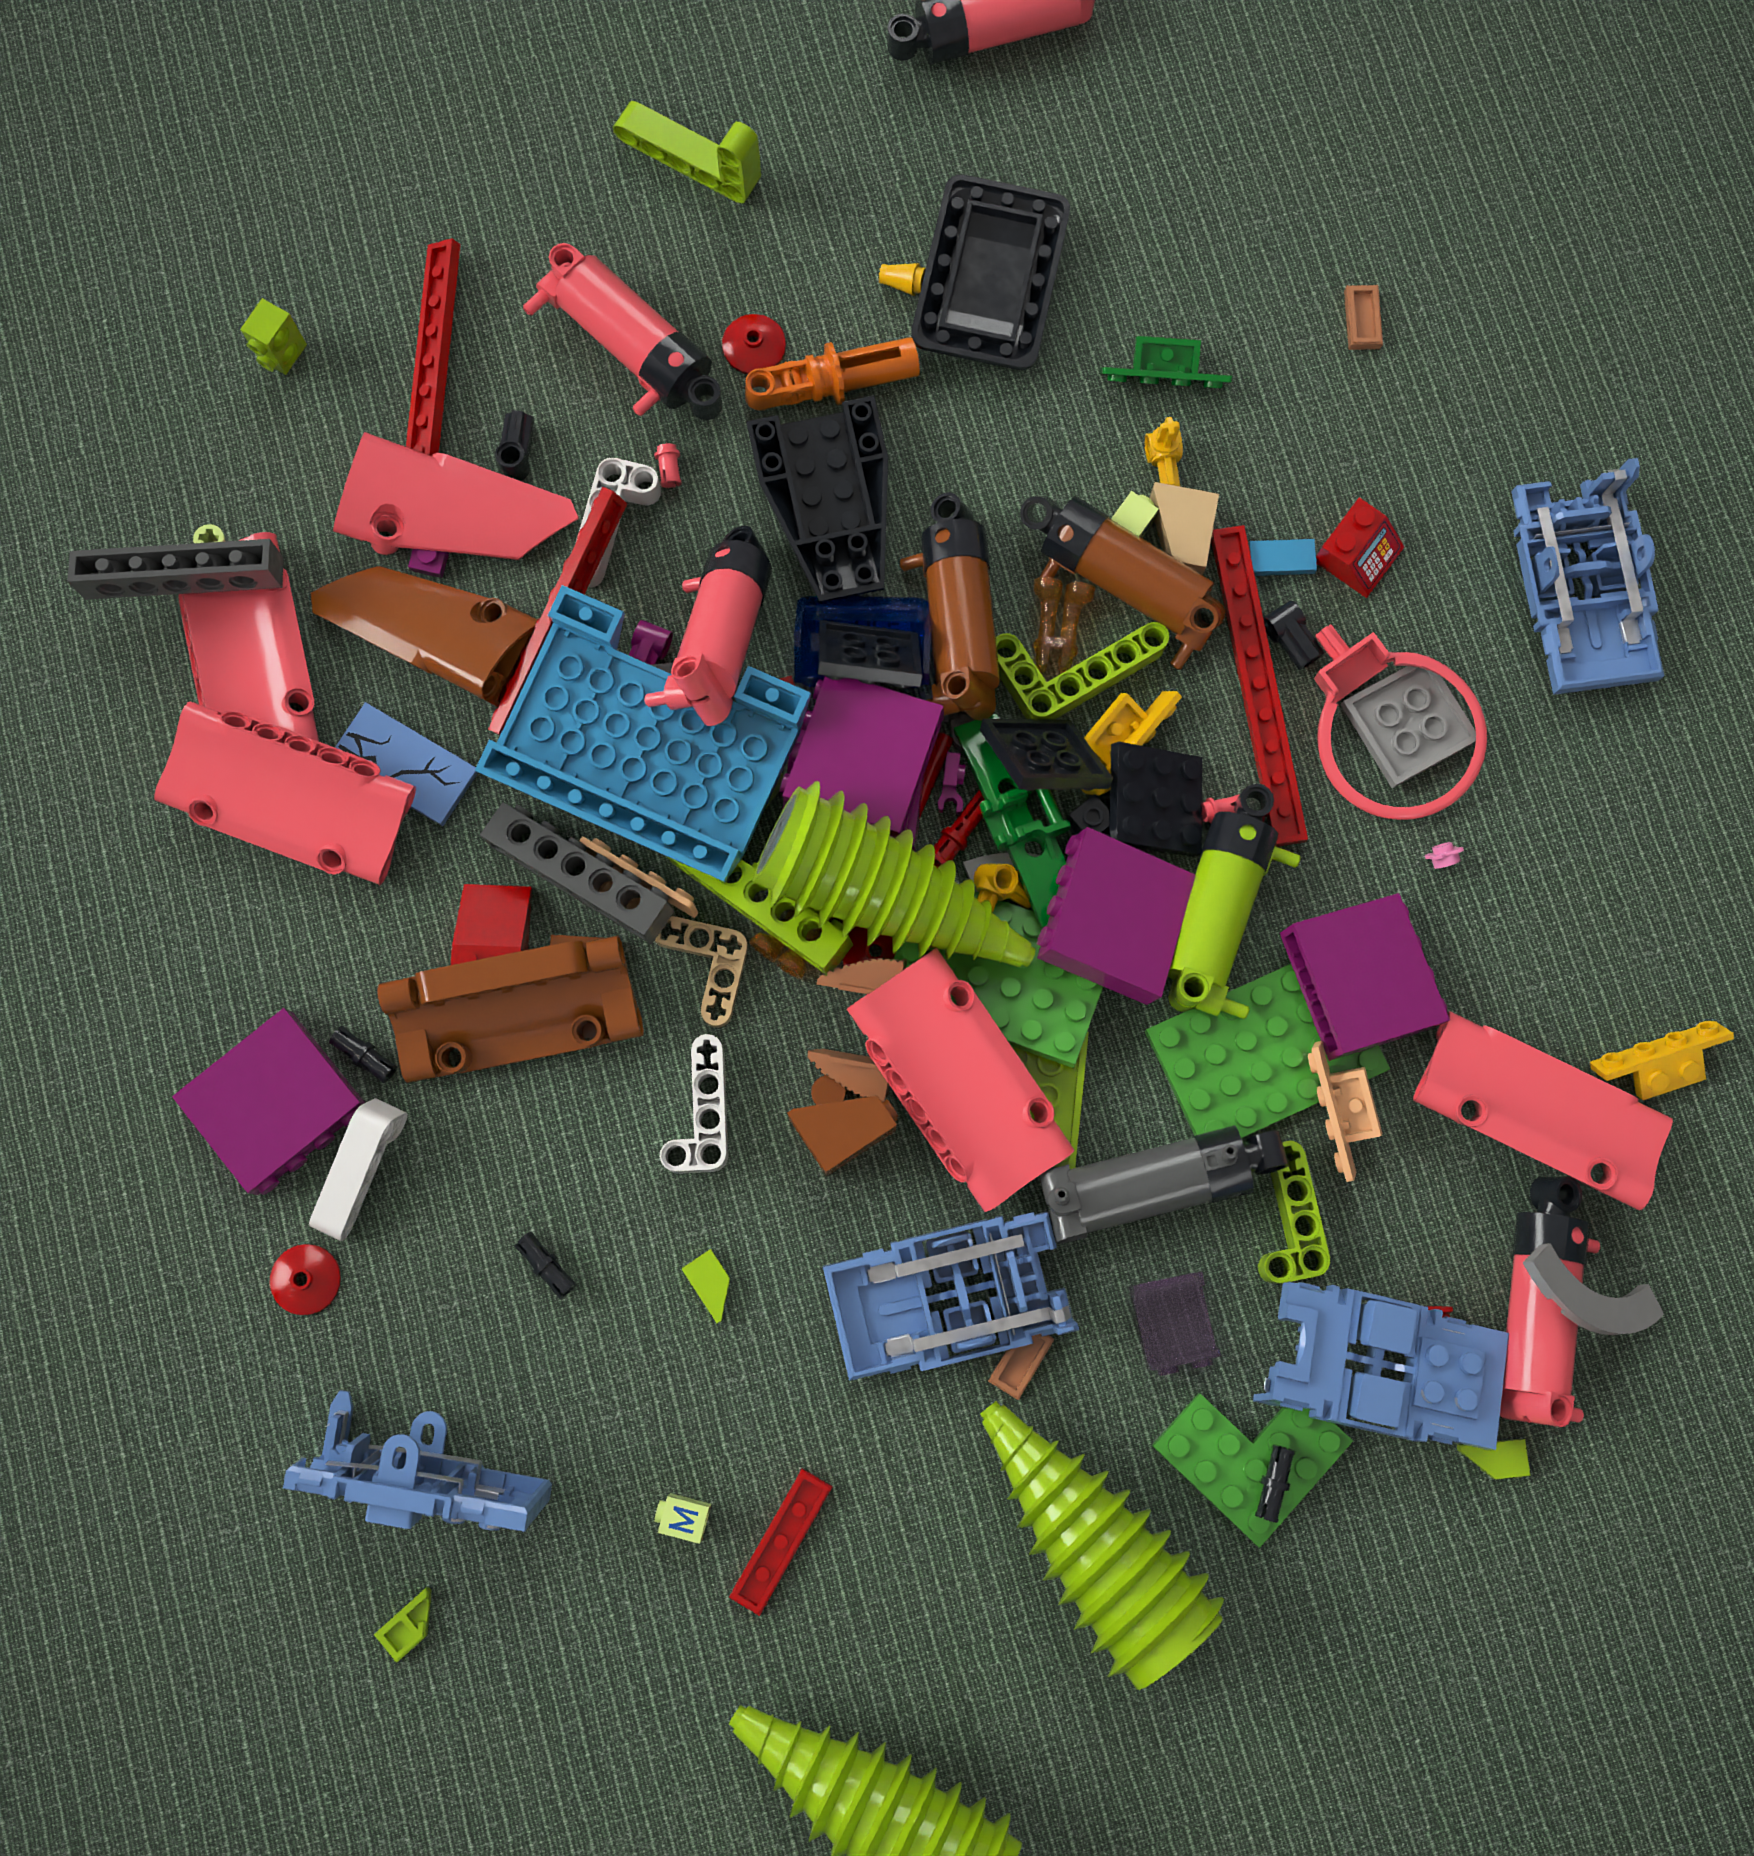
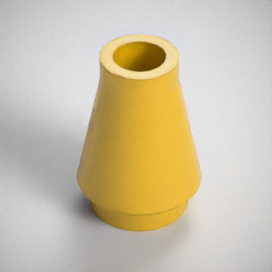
[879,263,926,296]

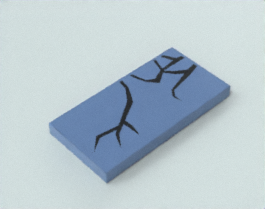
[335,702,478,827]

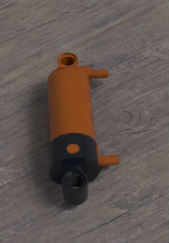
[900,492,1000,721]
[1020,496,1225,670]

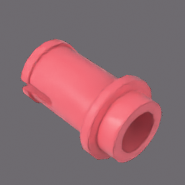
[654,443,682,488]
[1201,794,1240,823]

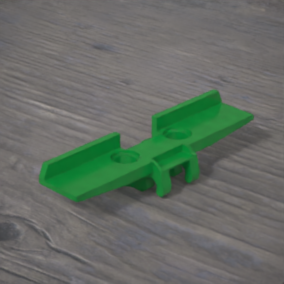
[953,713,1071,929]

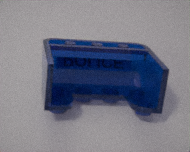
[794,596,931,688]

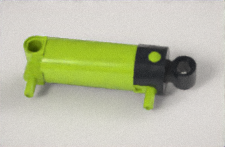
[1167,784,1301,1019]

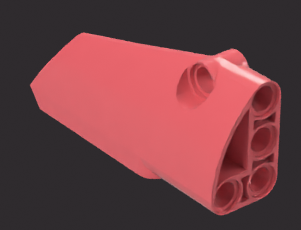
[333,432,579,560]

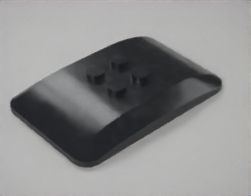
[911,174,1070,370]

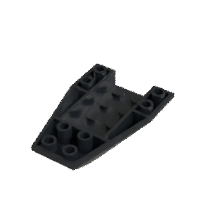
[746,395,888,603]

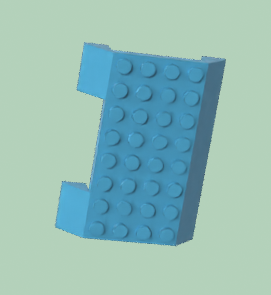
[475,585,811,882]

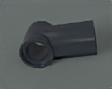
[495,410,535,481]
[1263,600,1325,670]

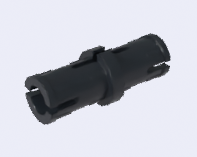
[329,1026,398,1083]
[514,1232,577,1299]
[1255,1444,1296,1523]

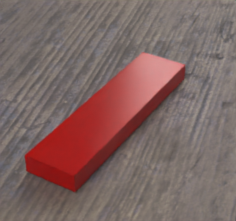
[729,1468,833,1616]

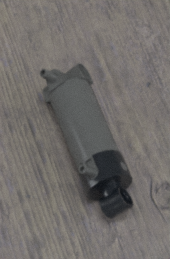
[1039,1125,1290,1244]

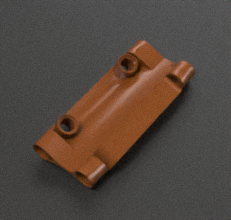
[378,936,644,1083]

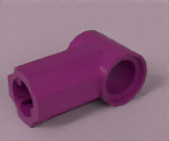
[629,620,673,665]

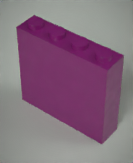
[780,677,944,838]
[1037,827,1196,1005]
[1280,893,1450,1061]
[172,1008,365,1195]

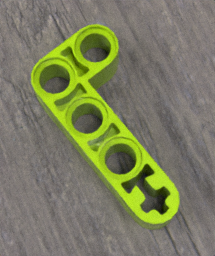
[1258,1141,1330,1284]

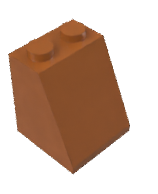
[787,1095,899,1176]

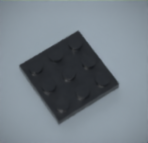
[818,620,922,688]
[979,718,1113,791]
[1109,741,1203,857]

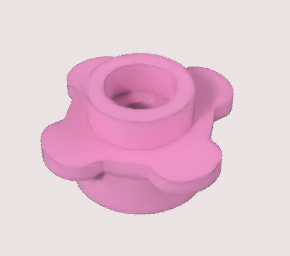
[1425,842,1464,869]

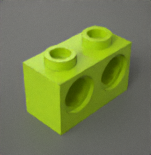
[240,298,307,375]

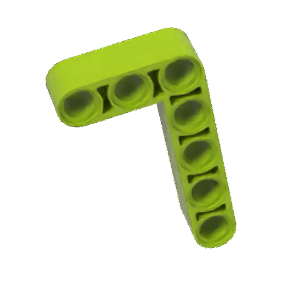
[613,101,761,203]
[996,622,1169,720]

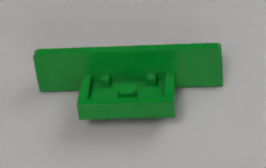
[1100,336,1232,388]

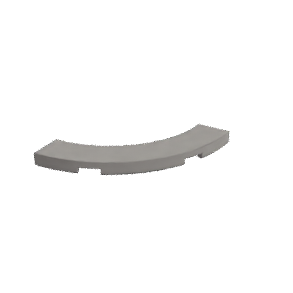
[1523,1243,1664,1335]

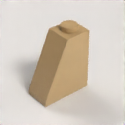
[1149,482,1219,575]

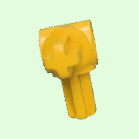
[1145,417,1183,486]
[974,863,1031,912]

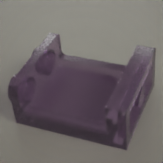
[1129,1271,1221,1376]

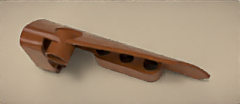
[311,566,538,707]

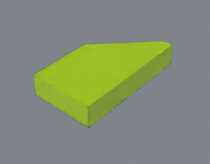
[682,1249,730,1323]
[1457,1439,1531,1479]
[374,1587,432,1663]

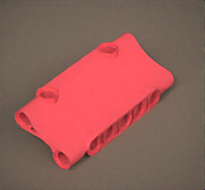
[179,532,319,741]
[154,701,416,885]
[847,948,1075,1212]
[1413,1011,1673,1210]

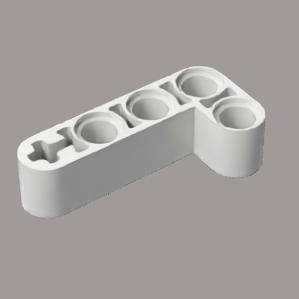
[576,458,661,588]
[660,1034,728,1174]
[309,1098,408,1241]

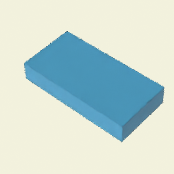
[1248,539,1317,576]

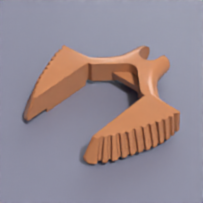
[807,958,907,1102]

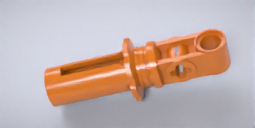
[745,337,920,411]

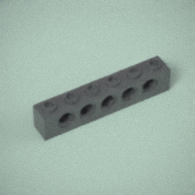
[67,539,284,600]
[480,802,674,945]

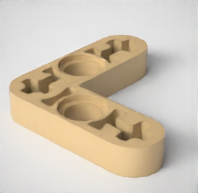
[655,916,748,1028]

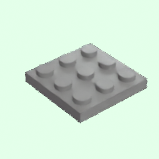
[1340,655,1476,789]

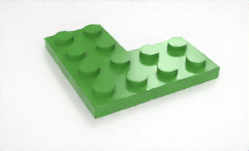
[1151,1393,1353,1548]

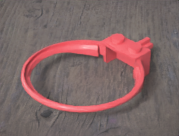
[1314,624,1487,820]

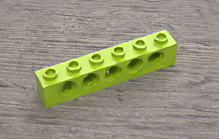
[667,856,854,976]

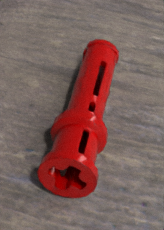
[934,786,1003,868]

